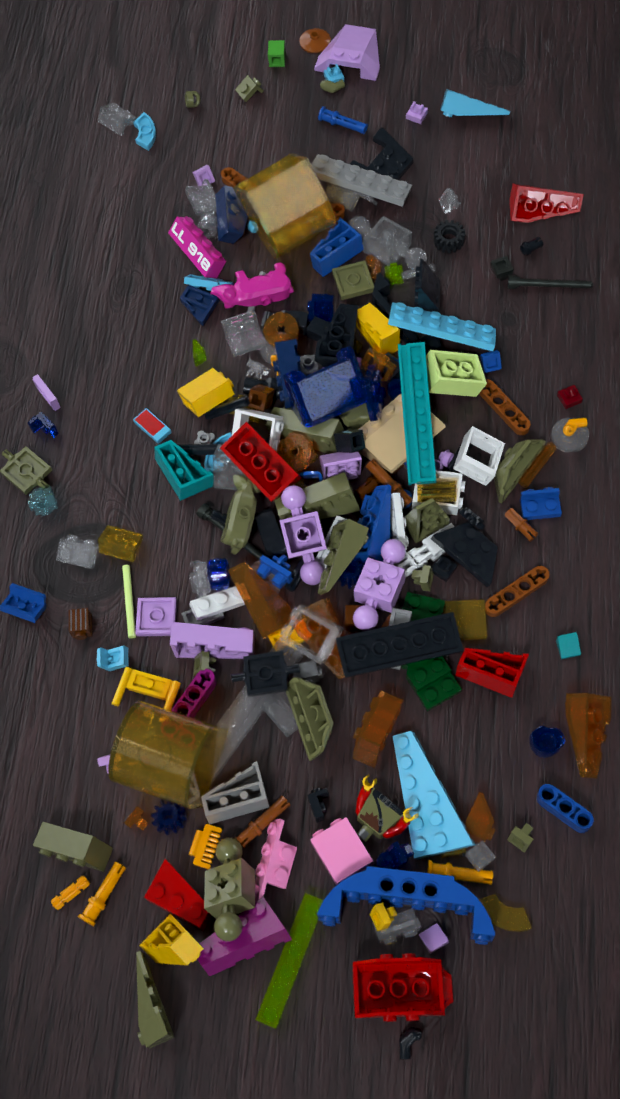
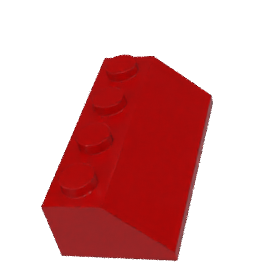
[220,421,301,502]

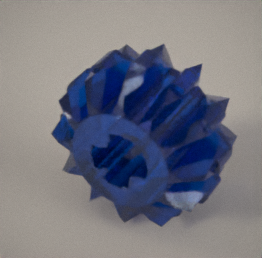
[207,558,230,591]
[337,558,365,589]
[151,799,187,835]

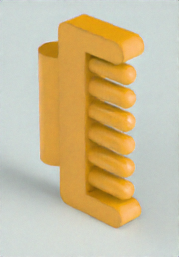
[189,824,222,870]

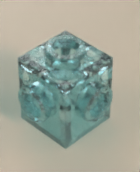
[27,487,58,516]

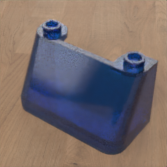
[283,346,370,427]

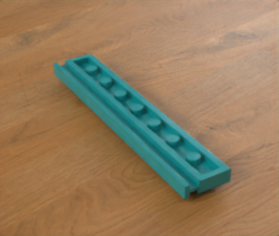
[398,342,436,485]

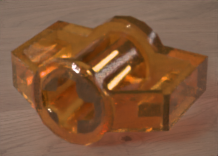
[361,348,397,381]

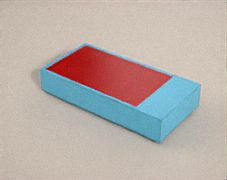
[133,408,172,444]

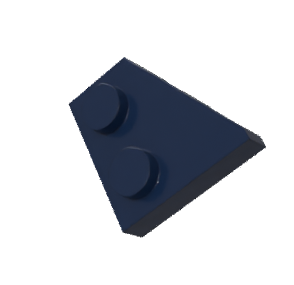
[180,285,219,326]

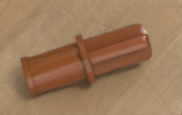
[505,508,539,542]

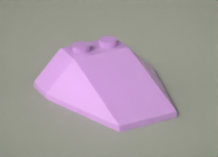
[314,24,380,81]

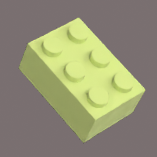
[426,350,487,397]

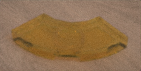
[479,894,532,932]

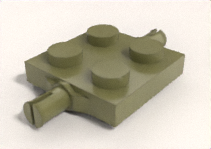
[0,446,52,495]

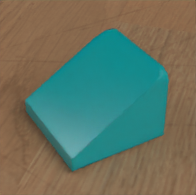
[556,632,581,659]

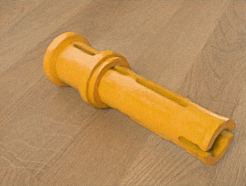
[427,860,493,885]
[78,862,126,927]

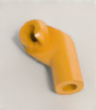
[563,418,587,436]

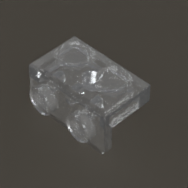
[98,103,137,136]
[185,179,216,215]
[56,535,101,569]
[373,909,421,945]

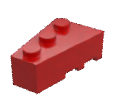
[455,648,529,698]
[144,859,212,931]

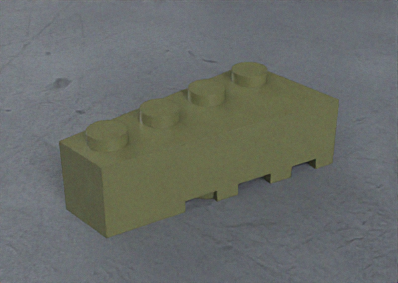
[265,407,344,454]
[274,472,360,520]

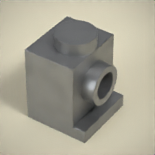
[293,660,323,684]

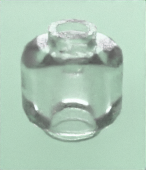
[197,213,218,239]

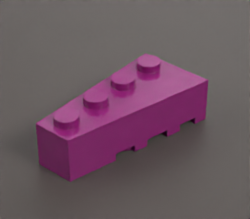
[197,897,292,976]

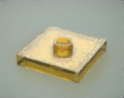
[445,600,487,640]

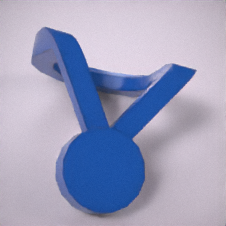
[299,471,323,481]

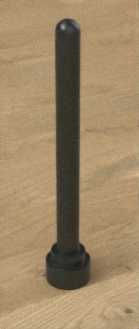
[508,275,593,289]
[196,503,268,561]

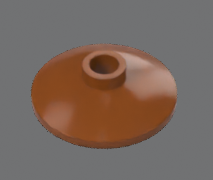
[299,28,331,53]

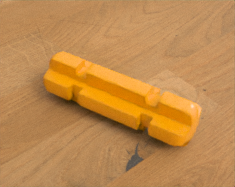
[51,875,90,910]

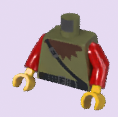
[355,774,419,843]

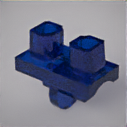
[377,841,414,870]

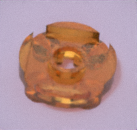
[263,312,299,348]
[277,433,313,471]

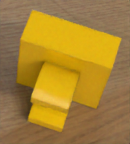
[370,902,397,934]

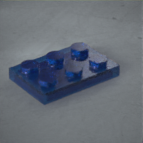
[362,364,386,422]

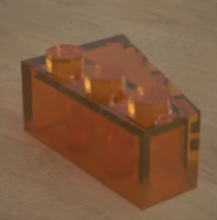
[352,691,403,768]

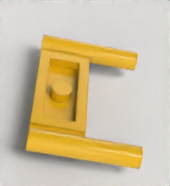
[111,667,181,720]

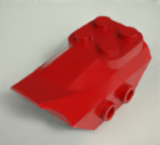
[352,953,453,1022]

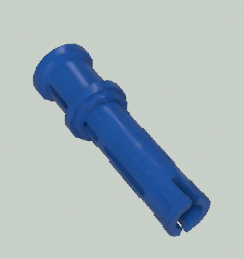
[318,106,368,134]

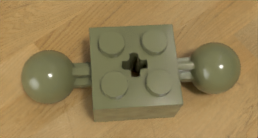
[204,838,255,942]

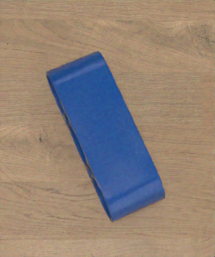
[537,784,594,833]

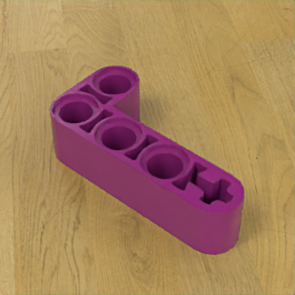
[162,669,217,751]

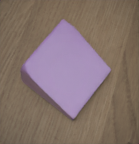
[419,923,449,954]

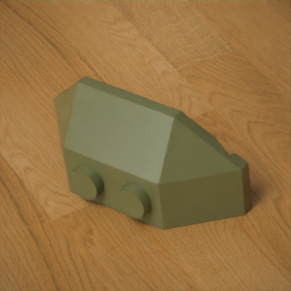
[494,439,546,504]
[286,677,334,761]

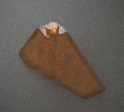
[227,562,297,640]
[565,693,611,779]

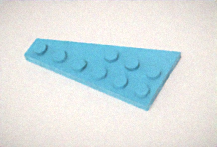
[393,731,476,859]

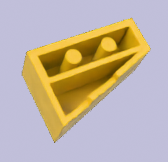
[356,303,401,359]
[139,913,204,965]

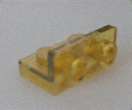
[98,525,143,562]

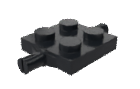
[231,651,300,697]

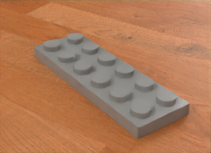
[307,154,412,207]

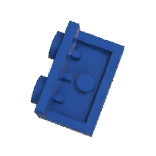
[0,583,46,623]

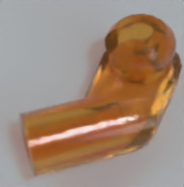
[365,254,382,280]

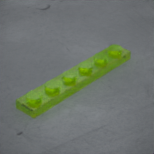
[255,893,323,1029]

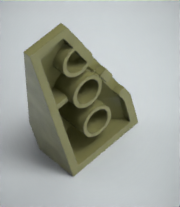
[405,498,450,543]
[318,519,369,595]

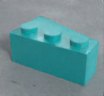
[154,440,214,501]

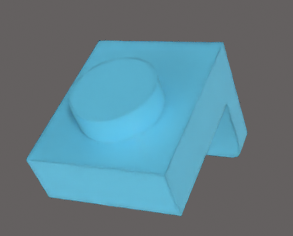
[97,646,129,671]

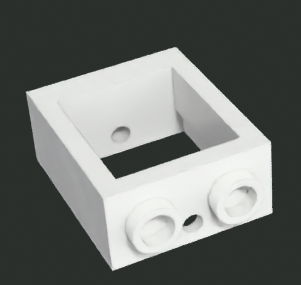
[232,407,284,453]
[453,426,505,486]
[412,470,466,516]

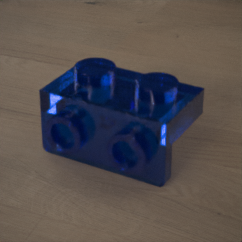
[307,293,335,322]

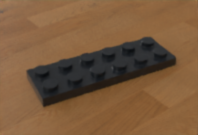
[335,612,463,678]

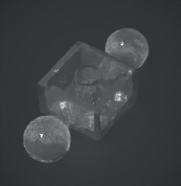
[349,216,427,270]

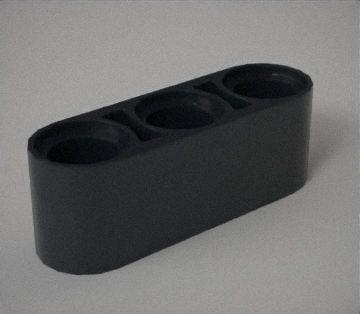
[254,508,288,560]

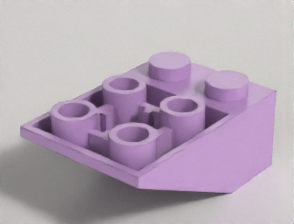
[320,451,362,480]

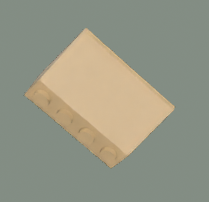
[358,394,445,473]

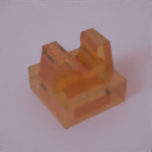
[124,806,148,831]

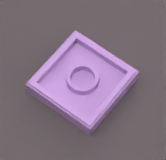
[135,597,177,636]

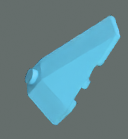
[441,89,510,117]

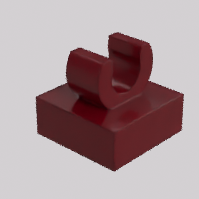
[557,385,583,409]

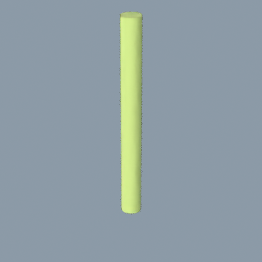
[122,565,136,638]

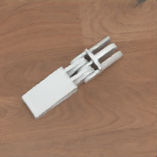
[394,523,454,578]

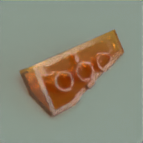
[289,598,344,680]

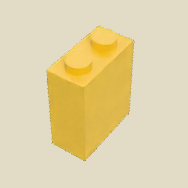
[177,368,235,417]

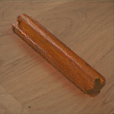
[519,442,556,488]

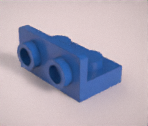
[520,487,562,520]

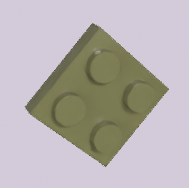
[332,260,374,300]

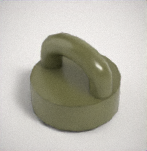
[185,91,200,108]

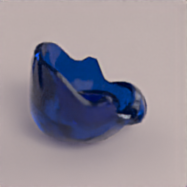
[529,725,565,758]

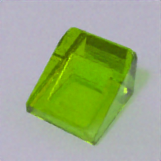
[192,339,207,366]

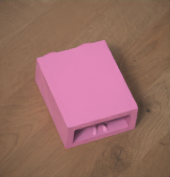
[310,817,373,886]

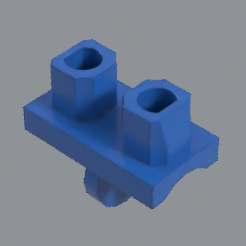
[257,555,293,589]

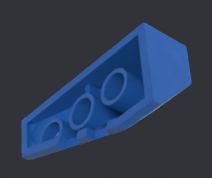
[353,484,391,563]

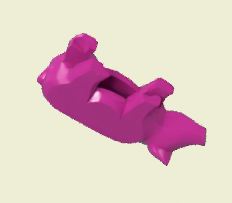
[210,263,294,309]

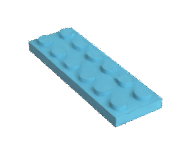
[388,302,496,351]

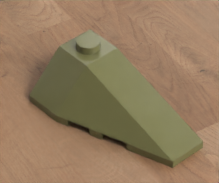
[136,951,175,1049]

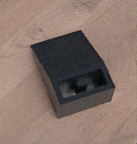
[414,259,440,312]

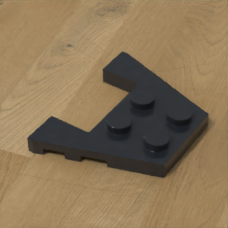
[350,127,414,180]

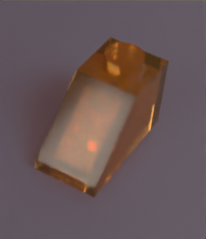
[465,792,496,845]

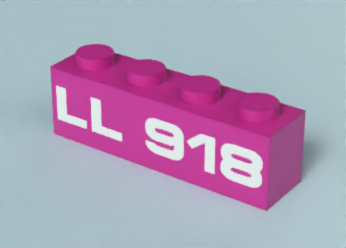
[168,216,226,278]

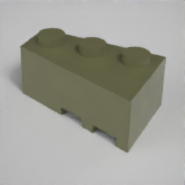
[33,822,113,872]

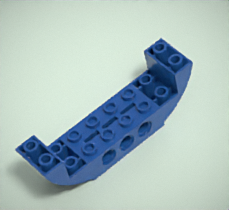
[317,866,495,945]

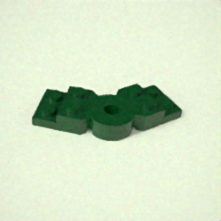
[401,592,462,712]

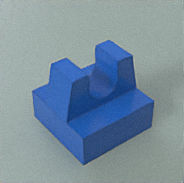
[480,350,502,373]

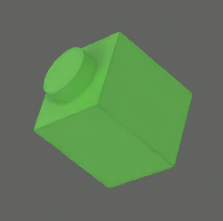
[268,40,286,67]

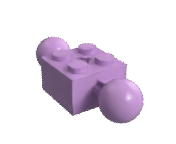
[279,485,327,585]
[353,539,406,631]

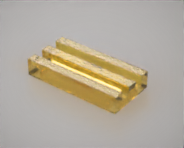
[417,481,456,502]

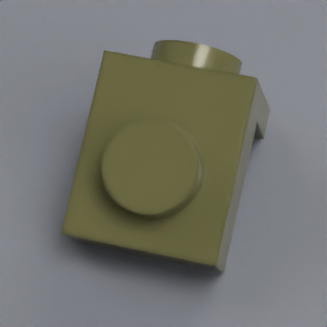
[235,75,264,102]

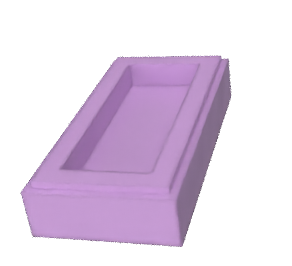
[32,374,61,411]

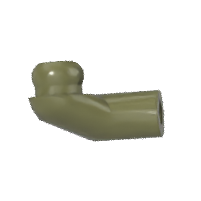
[320,79,345,93]

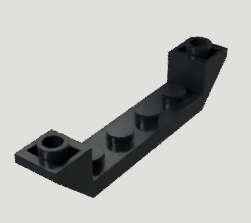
[372,272,442,355]

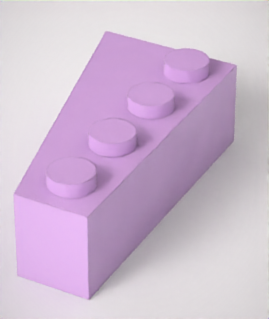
[170,622,255,659]

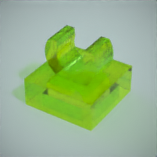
[385,263,403,284]

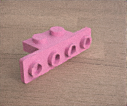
[255,819,297,902]

